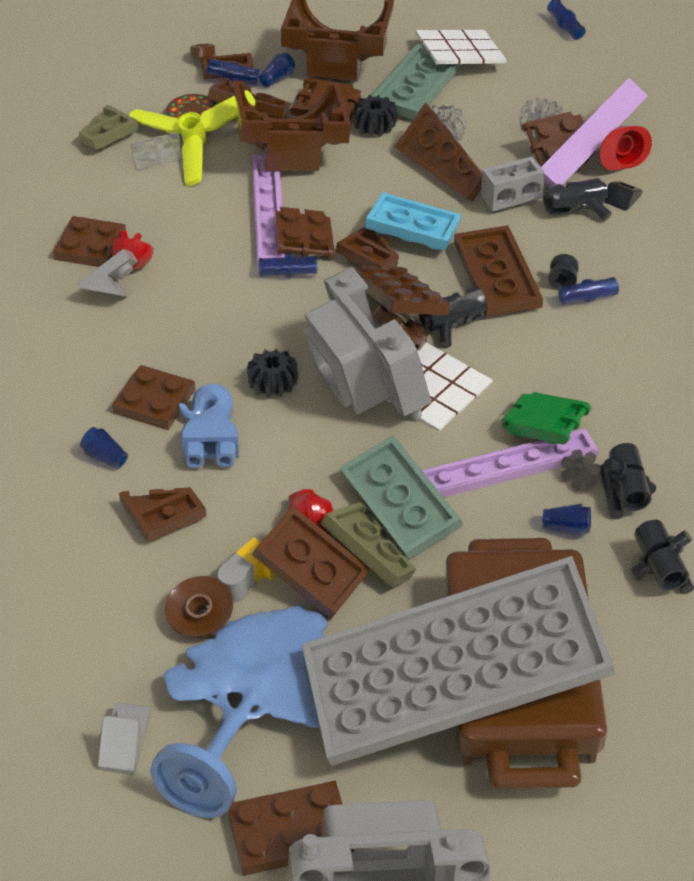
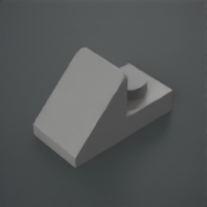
[77,249,138,297]
[98,702,151,775]

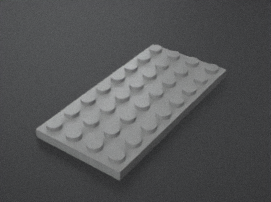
[302,556,616,766]

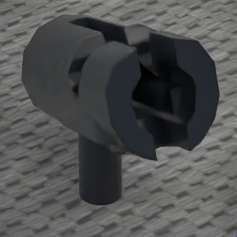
[543,178,612,221]
[419,286,488,348]

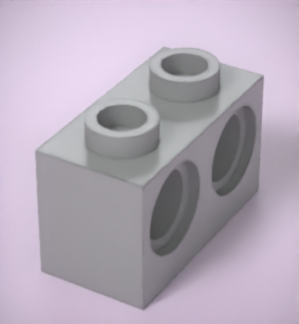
[481,156,545,212]

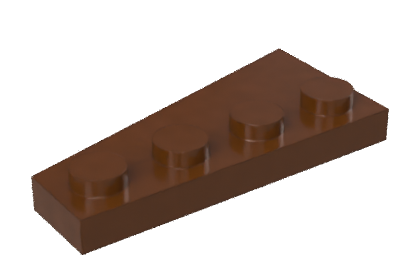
[395,102,482,202]

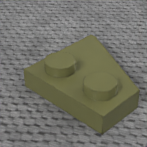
[79,104,139,151]

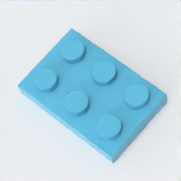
[365,192,462,251]

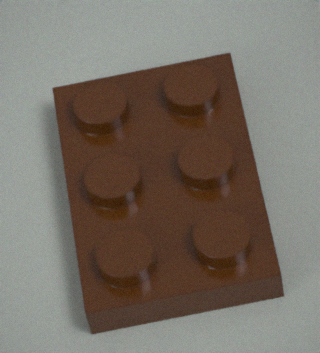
[251,506,371,620]
[228,780,354,876]

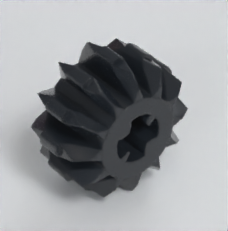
[353,94,397,136]
[247,348,299,398]

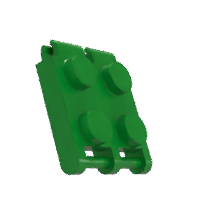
[501,392,591,445]

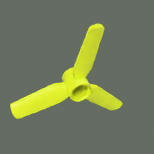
[129,90,256,186]

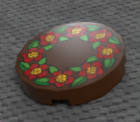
[166,94,217,118]

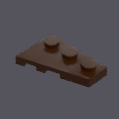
[208,77,291,119]

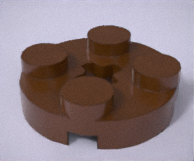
[372,304,428,351]

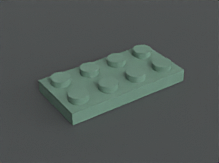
[372,44,462,119]
[339,435,463,560]

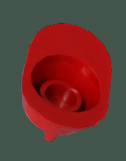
[599,126,652,171]

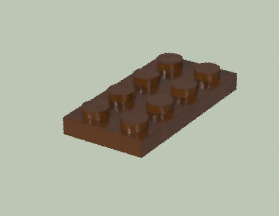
[454,225,543,317]
[355,265,450,315]

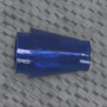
[259,52,296,87]
[80,427,128,469]
[542,503,591,536]

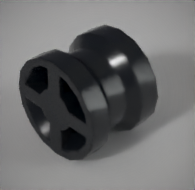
[548,254,579,291]

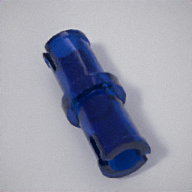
[547,0,586,40]
[206,58,260,85]
[259,254,318,277]
[558,277,619,305]

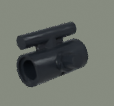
[599,443,656,519]
[631,519,694,594]

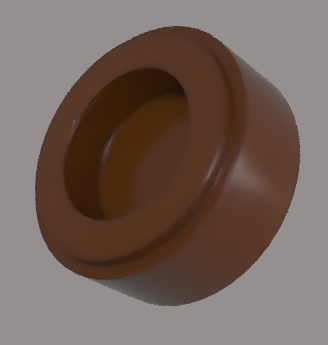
[190,43,216,57]

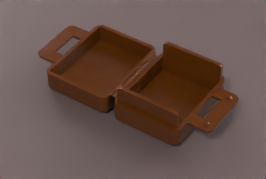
[445,538,607,789]

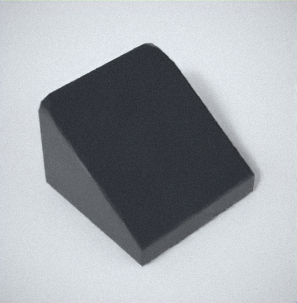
[605,181,643,210]

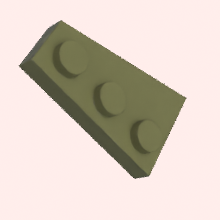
[321,501,416,587]

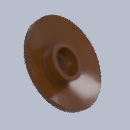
[165,576,233,638]

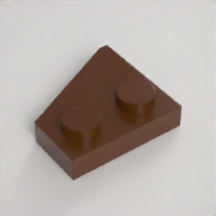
[336,227,399,270]
[119,487,206,542]

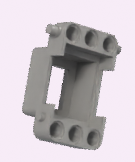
[303,267,432,421]
[287,800,491,881]

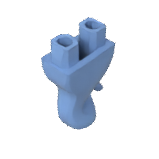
[179,384,239,468]

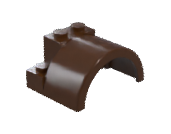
[281,0,394,82]
[233,81,351,173]

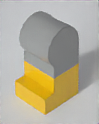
[217,537,276,602]

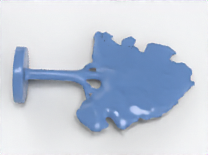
[150,604,327,818]

